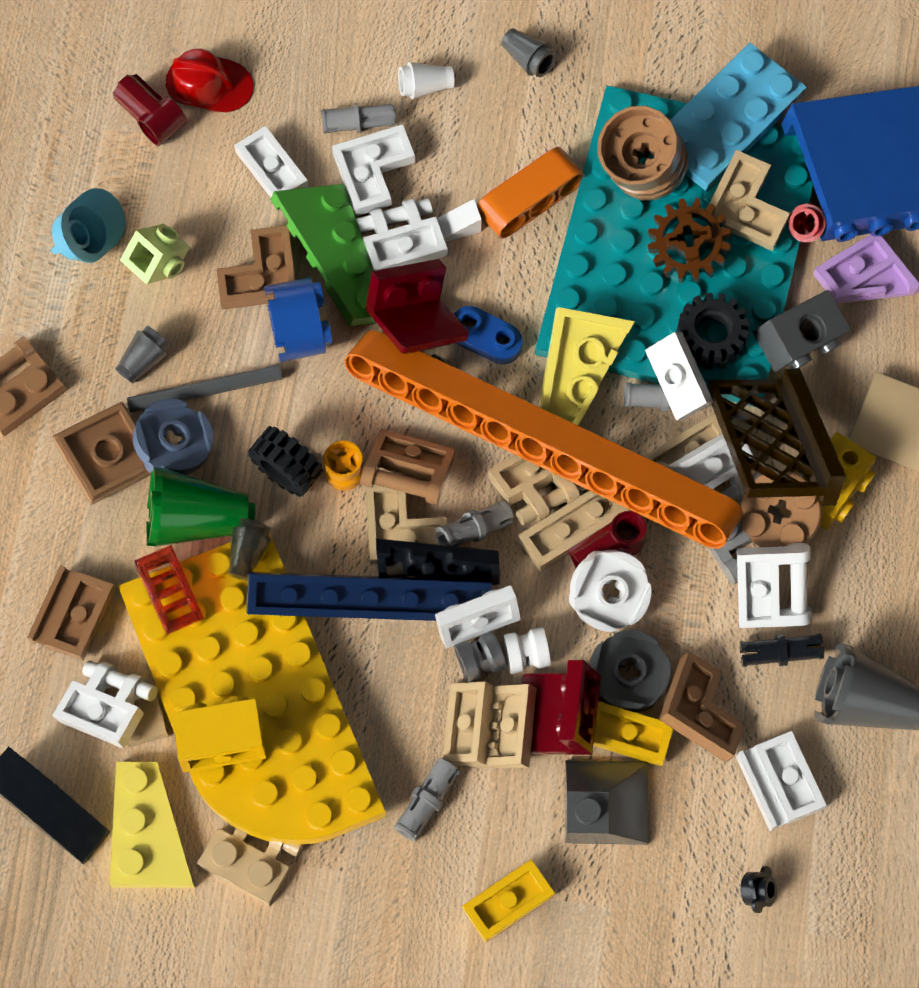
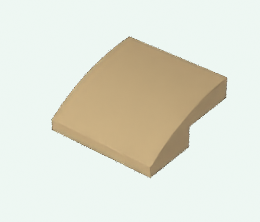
[849,372,919,472]
[442,682,537,768]

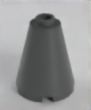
[814,643,919,730]

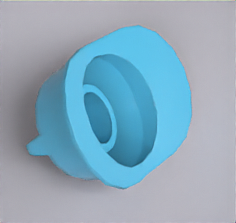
[51,188,126,263]

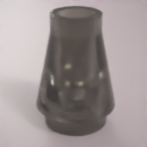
[227,518,272,581]

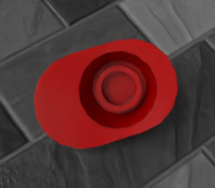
[165,48,253,113]

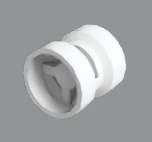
[503,627,551,674]

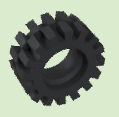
[676,293,749,370]
[248,426,323,497]

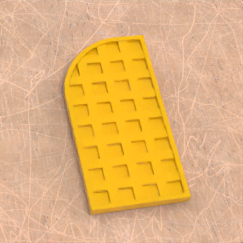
[118,528,387,845]

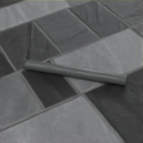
[127,365,283,413]

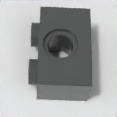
[752,290,851,372]

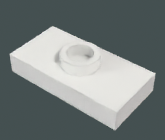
[645,332,713,420]

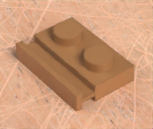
[27,565,116,661]

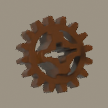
[648,198,732,283]

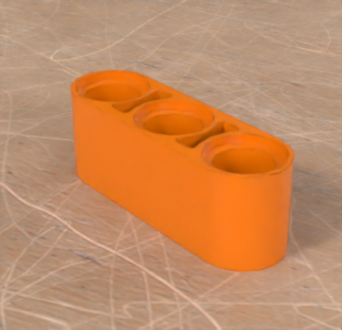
[477,147,585,239]

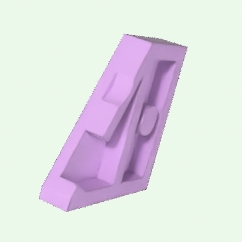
[813,234,919,304]

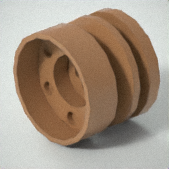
[597,106,688,200]

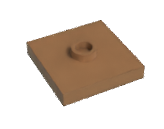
[53,401,151,505]

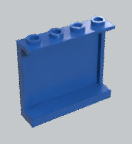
[781,86,919,242]

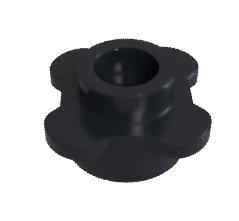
[740,866,777,913]

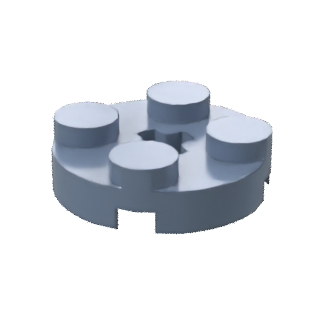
[133,399,213,475]

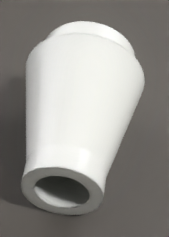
[398,62,455,99]

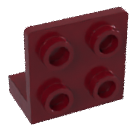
[365,259,469,354]
[521,660,601,755]

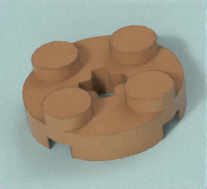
[740,474,822,547]

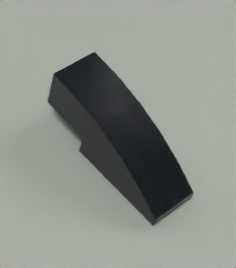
[0,746,110,865]

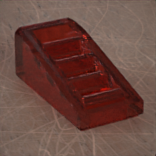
[134,545,204,635]

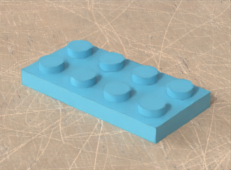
[670,42,807,192]

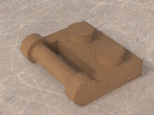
[0,336,66,437]
[360,429,456,505]

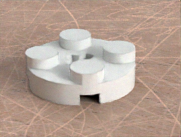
[569,550,652,632]

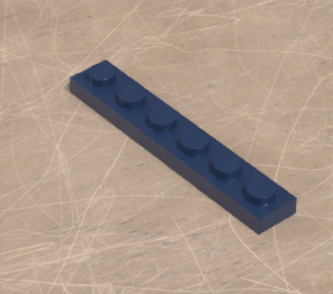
[246,572,492,621]

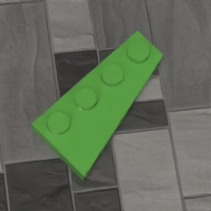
[270,184,376,327]

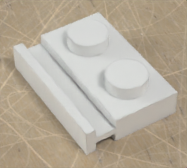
[736,731,827,831]

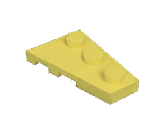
[539,307,635,426]
[109,762,195,888]

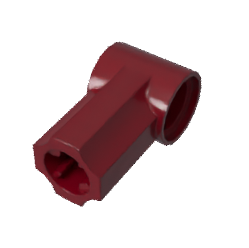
[113,74,187,146]
[568,511,646,568]

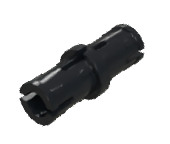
[740,633,824,667]

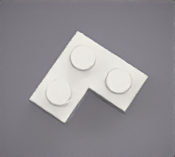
[332,124,415,216]

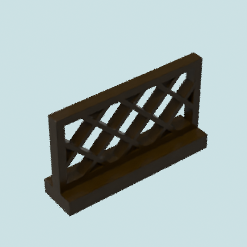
[706,369,846,506]

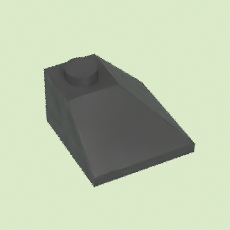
[565,760,648,845]

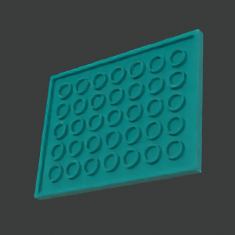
[535,85,813,407]

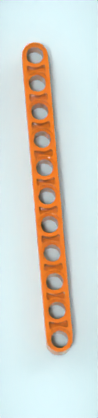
[344,330,743,549]

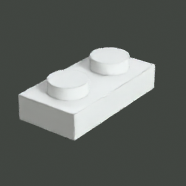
[234,126,308,198]
[435,585,521,649]

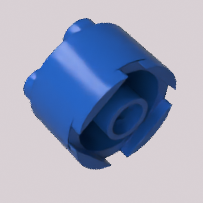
[264,277,332,362]

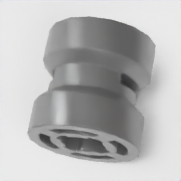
[454,631,507,683]

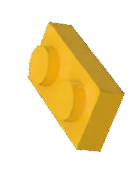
[593,702,673,767]
[462,859,555,944]

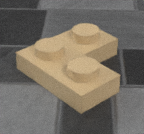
[708,150,790,251]
[365,485,448,565]

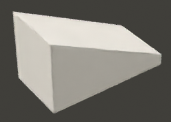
[437,199,481,242]

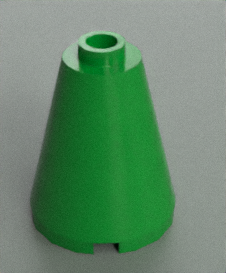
[146,467,255,547]

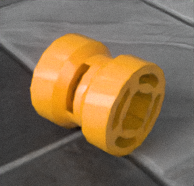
[323,440,364,491]

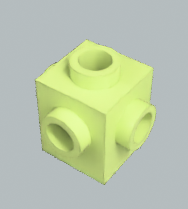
[120,224,190,284]

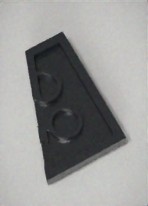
[376,538,500,585]

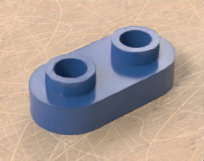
[454,306,523,364]

